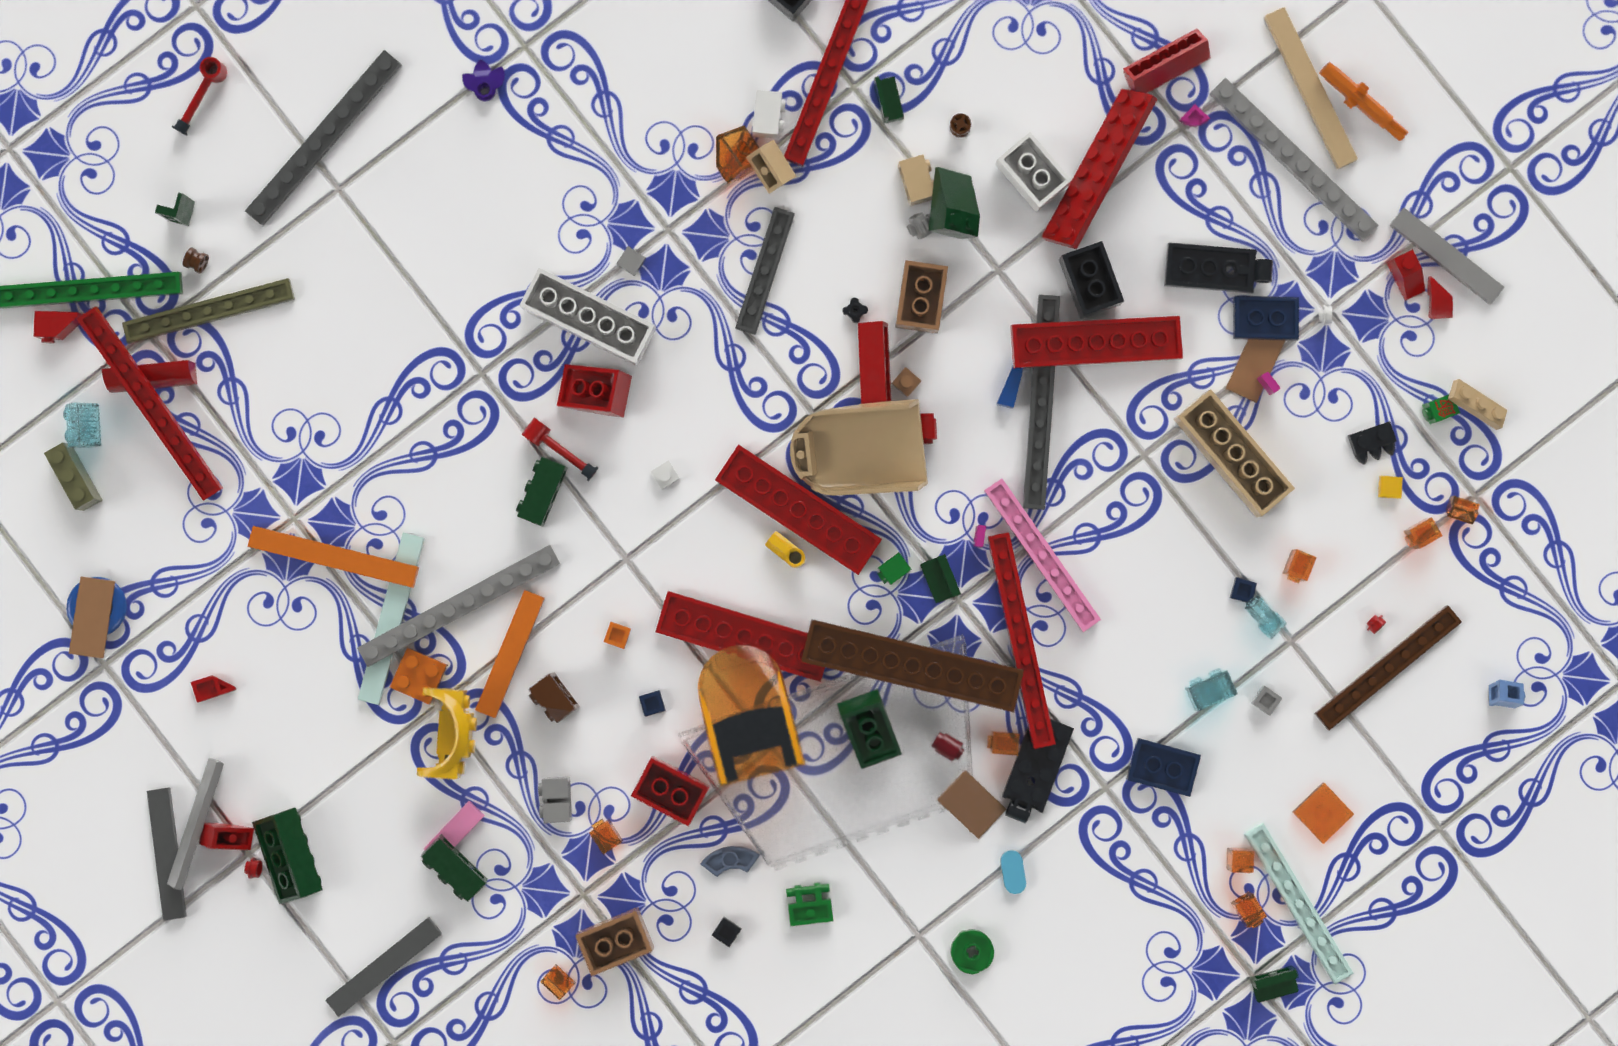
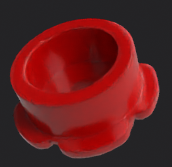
[1366,615,1387,634]
[244,857,263,879]

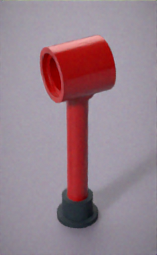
[172,57,228,136]
[521,417,599,481]

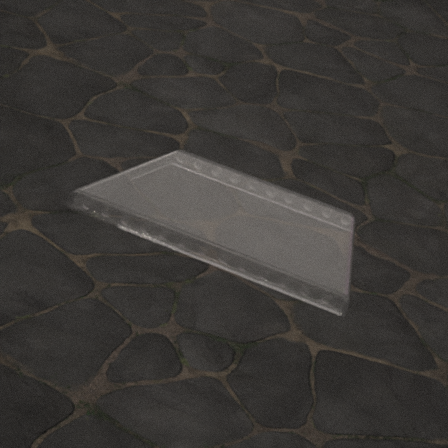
[677,634,973,870]

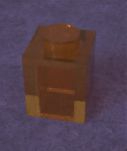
[1404,517,1443,549]
[1282,549,1317,584]
[987,731,1020,756]
[589,819,623,854]
[1226,848,1254,873]
[1230,891,1267,928]

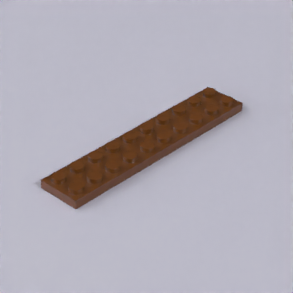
[801,619,1024,713]

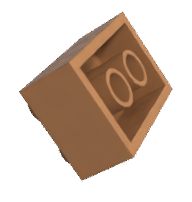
[895,260,948,334]
[575,907,654,977]

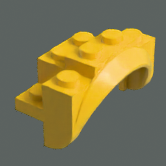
[417,688,477,779]

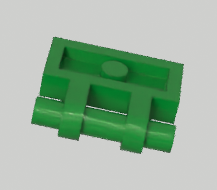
[786,882,834,927]

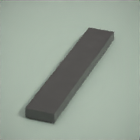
[735,207,795,335]
[147,787,187,921]
[325,917,443,1017]

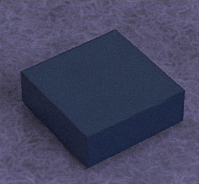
[1230,577,1257,604]
[639,690,666,717]

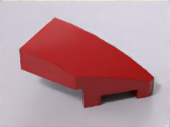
[1427,276,1453,319]
[191,675,237,703]

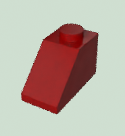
[1386,249,1425,301]
[33,311,82,344]
[199,823,254,850]

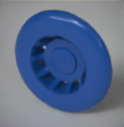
[66,577,127,635]

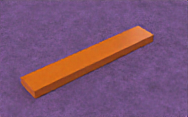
[475,590,545,718]

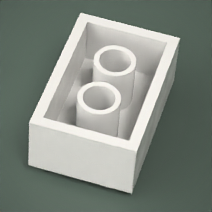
[995,132,1072,213]

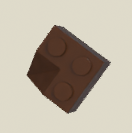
[528,672,580,723]

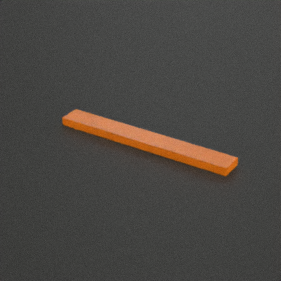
[247,526,419,588]

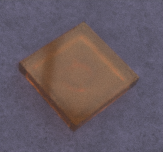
[1292,782,1354,844]

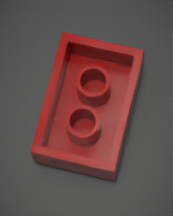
[631,756,710,827]

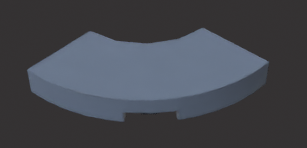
[700,846,760,877]

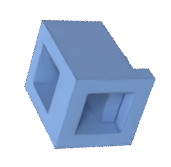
[1489,680,1526,709]

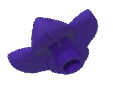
[462,59,505,102]

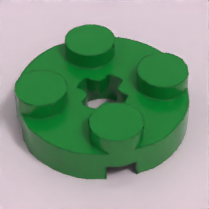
[950,929,994,974]

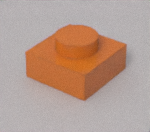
[603,622,631,649]

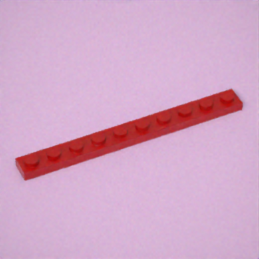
[784,0,869,167]
[76,306,223,501]
[987,532,1056,749]

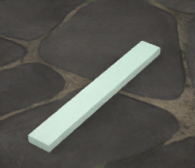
[357,532,425,705]
[1244,823,1354,985]

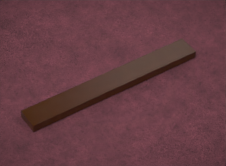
[1314,605,1462,731]

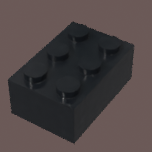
[1058,241,1124,320]

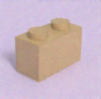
[746,140,796,194]
[898,154,934,207]

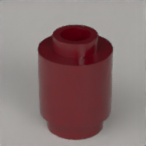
[931,732,965,762]

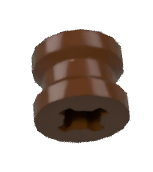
[950,113,971,138]
[182,247,209,274]

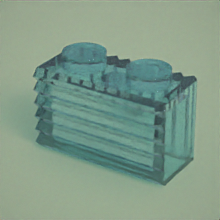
[63,402,102,448]
[1185,668,1238,711]

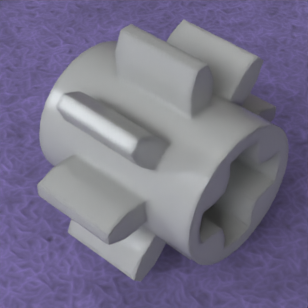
[906,212,932,239]

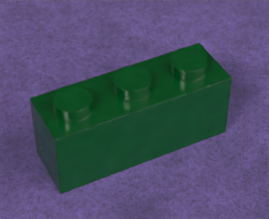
[516,457,568,527]
[421,834,487,902]

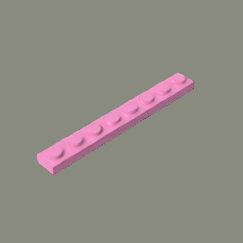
[984,479,1101,632]

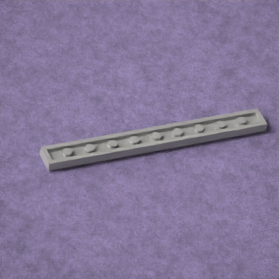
[1209,77,1379,242]
[357,545,560,667]

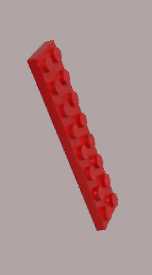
[1041,88,1158,250]
[1010,316,1183,369]
[715,444,882,575]
[655,591,825,682]

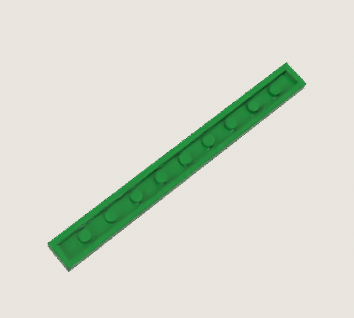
[0,272,183,309]

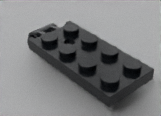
[1164,243,1273,294]
[1002,719,1074,824]

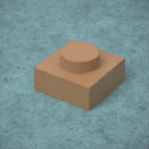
[891,367,922,398]

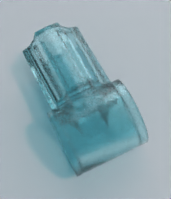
[1245,595,1287,639]

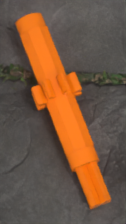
[1319,61,1409,141]

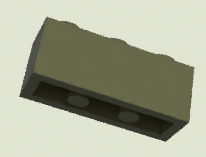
[44,442,103,511]

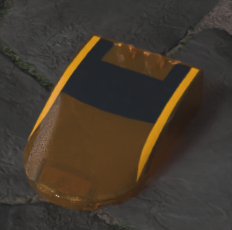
[698,645,806,787]

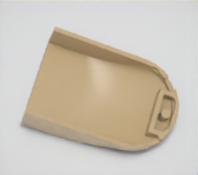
[790,399,928,496]

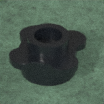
[842,298,868,323]

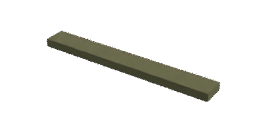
[122,278,295,344]

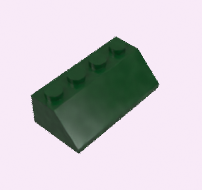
[252,807,323,904]

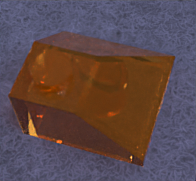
[716,125,760,184]

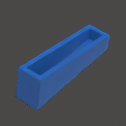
[996,366,1023,409]

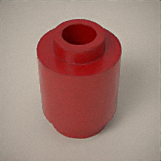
[920,413,937,445]

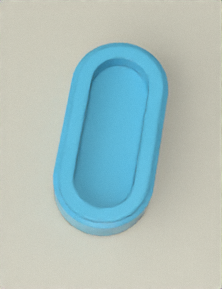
[1000,850,1026,894]

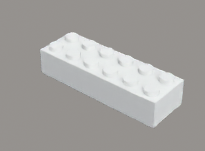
[519,267,657,366]

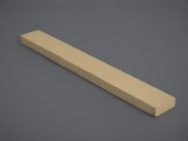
[1264,7,1358,170]

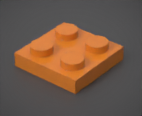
[389,648,448,705]

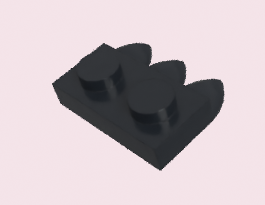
[1347,421,1397,465]

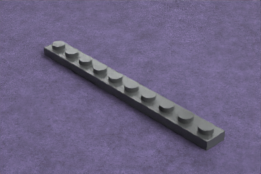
[245,50,402,226]
[1023,294,1060,510]

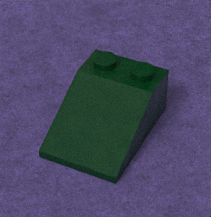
[928,167,980,239]
[837,689,902,769]

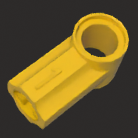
[765,531,806,568]

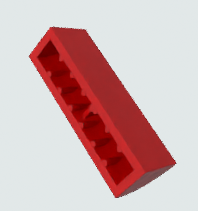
[1123,28,1211,94]
[858,321,892,404]
[101,360,197,393]

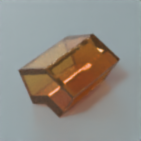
[1446,496,1480,525]
[540,964,576,1000]

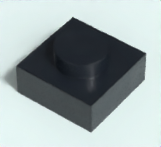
[711,916,742,948]

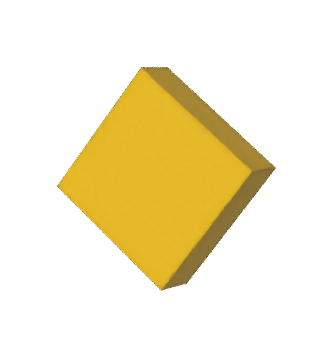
[1378,476,1403,499]

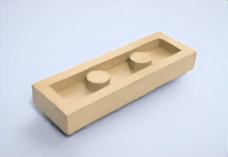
[1448,379,1508,430]

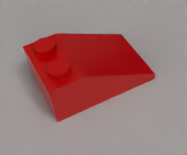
[556,364,632,418]

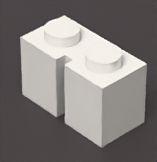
[752,90,786,140]

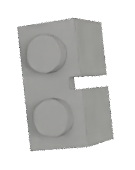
[538,777,572,823]

